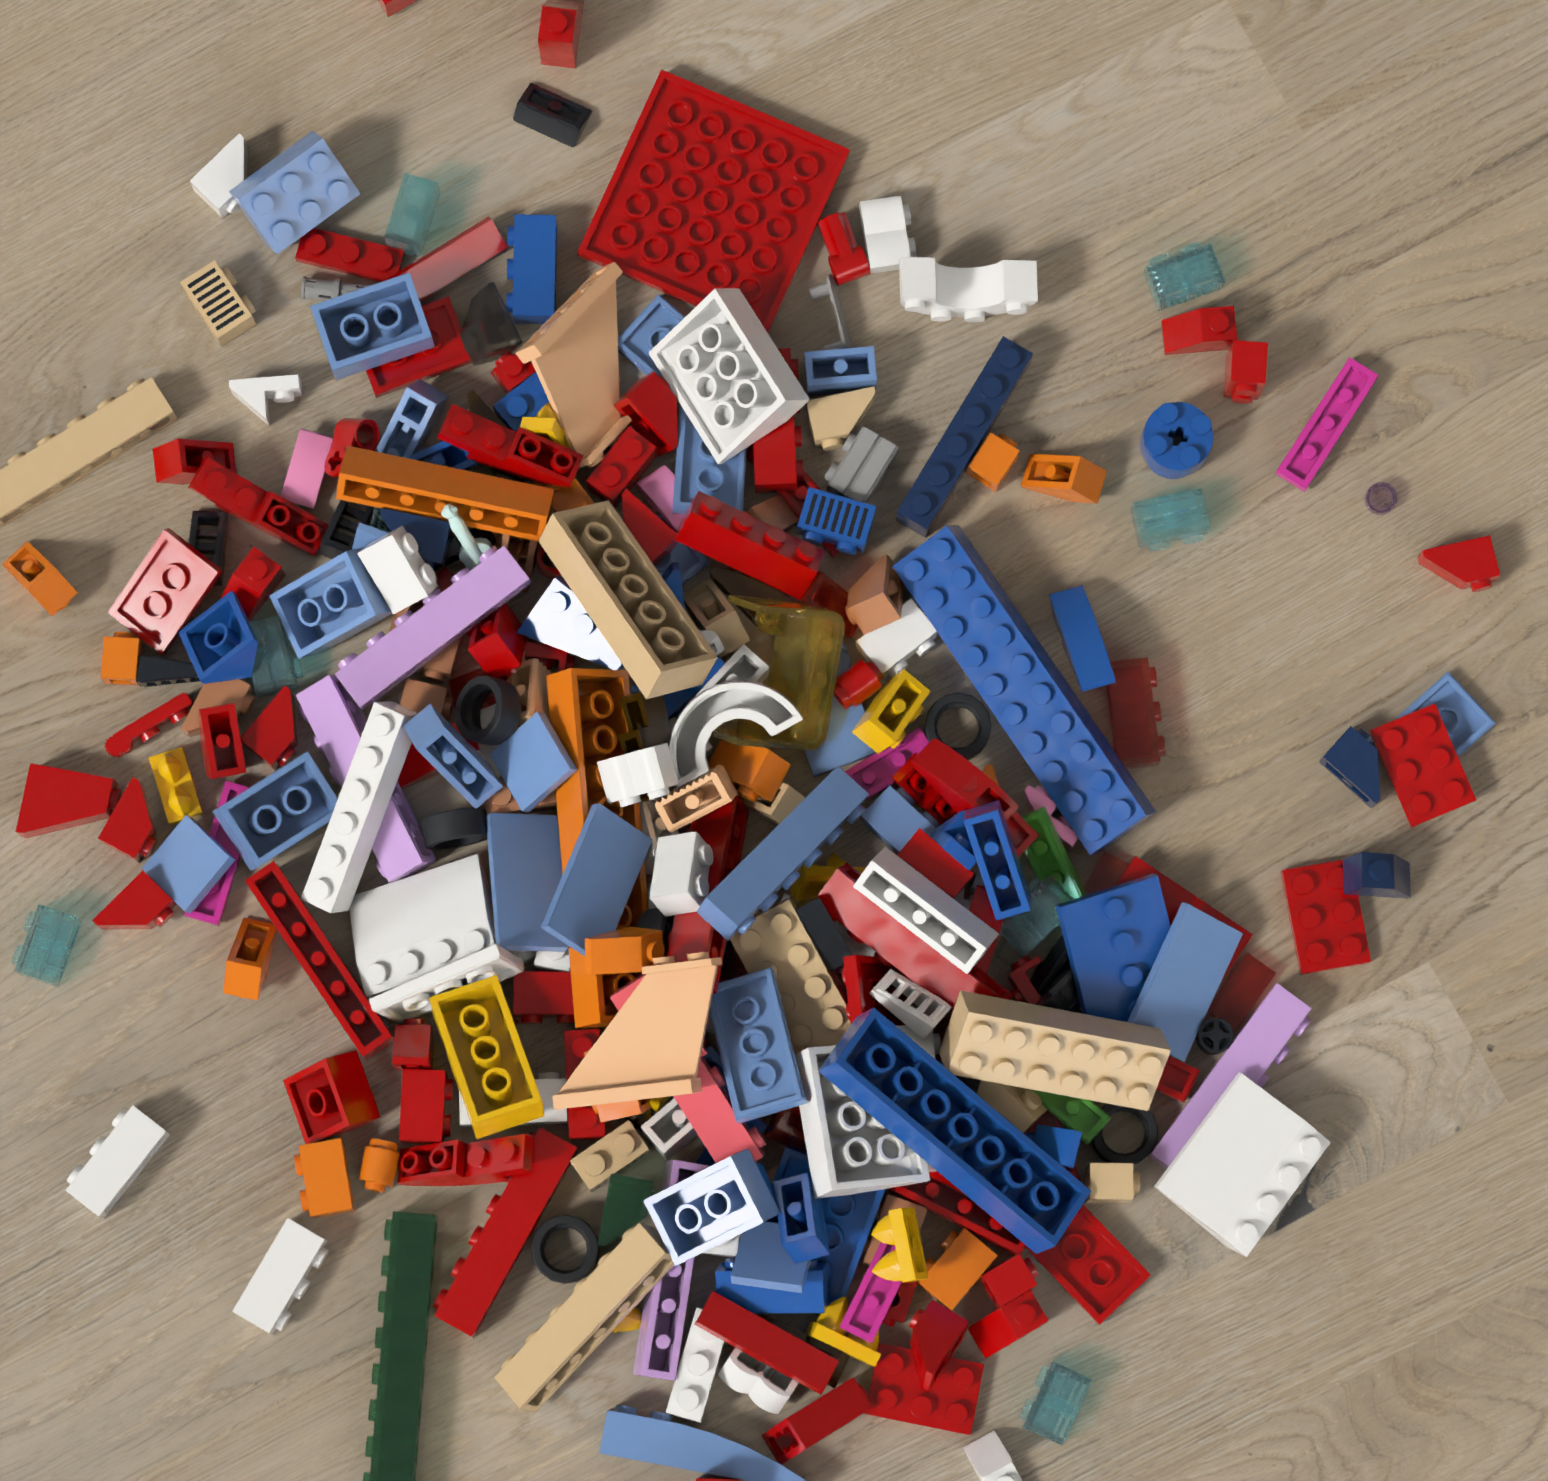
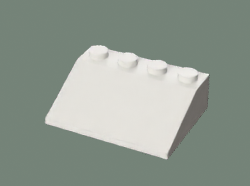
[649,288,810,464]
[349,854,496,998]
[796,1045,930,1199]
[1154,1072,1331,1257]

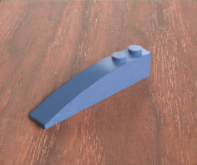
[599,1404,806,1481]

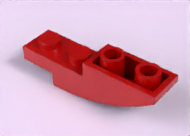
[437,404,584,487]
[188,457,329,556]
[909,738,1039,857]
[397,1134,533,1186]

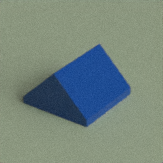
[178,591,258,684]

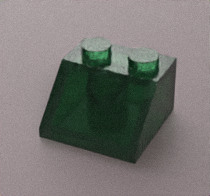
[598,1173,660,1250]

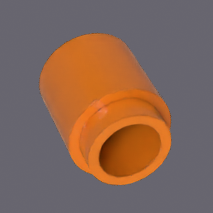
[358,1138,400,1193]

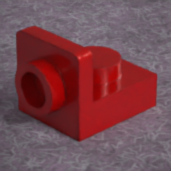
[524,642,575,672]

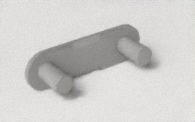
[809,274,853,350]

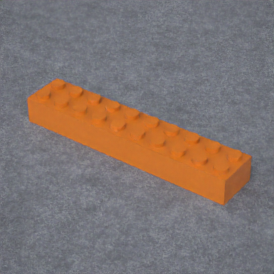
[546,668,648,1028]

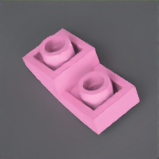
[280,428,333,509]
[636,465,684,533]
[1023,785,1078,851]

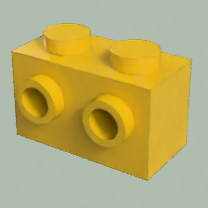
[852,669,930,754]

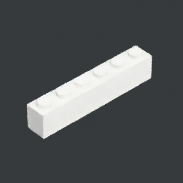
[301,701,418,913]

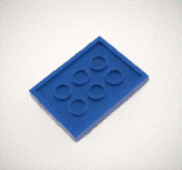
[1055,874,1171,1022]
[765,1144,886,1305]

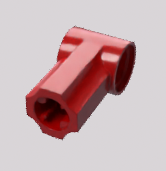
[818,212,871,286]

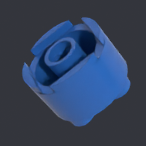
[1140,402,1213,479]

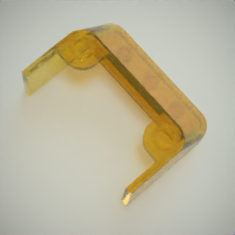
[711,595,845,750]

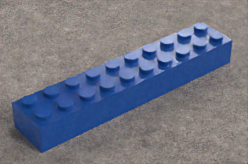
[892,525,1157,855]

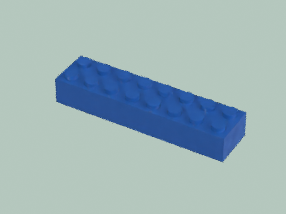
[819,1007,1091,1254]

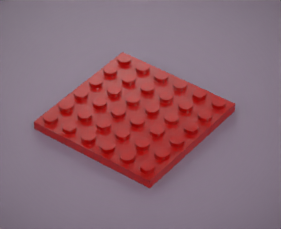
[577,69,850,334]

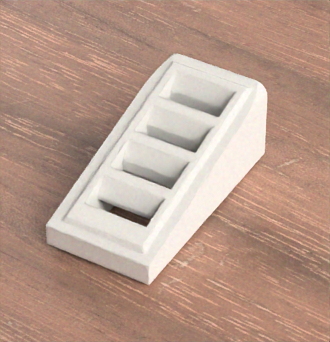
[869,969,952,1040]

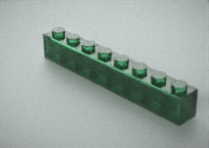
[363,1211,438,1481]

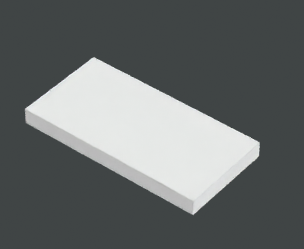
[369,944,525,1025]

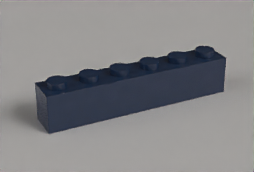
[896,336,1033,538]

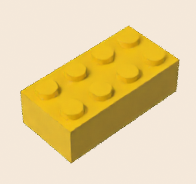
[429,975,545,1139]

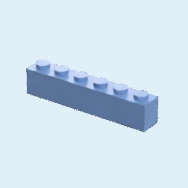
[697,766,869,941]

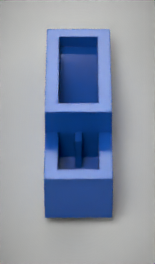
[1049,585,1116,692]

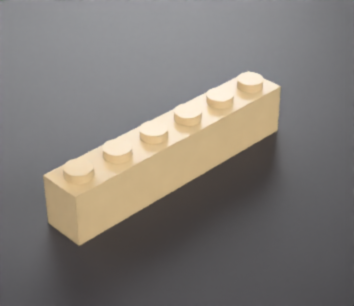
[0,377,177,528]
[494,1223,675,1412]

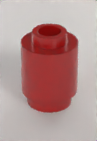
[830,659,883,710]

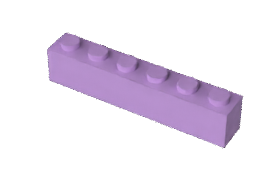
[335,546,532,711]
[296,675,437,882]
[1148,983,1312,1170]
[633,1160,708,1381]

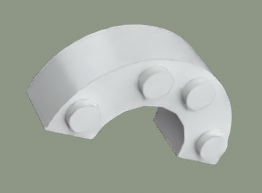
[899,257,1038,322]
[669,680,803,788]

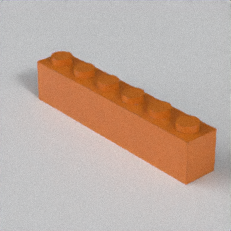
[336,446,555,542]

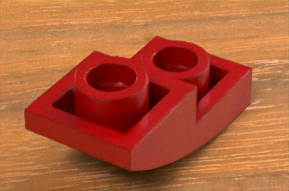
[892,752,957,825]

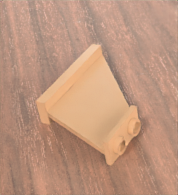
[515,262,632,469]
[552,951,722,1110]

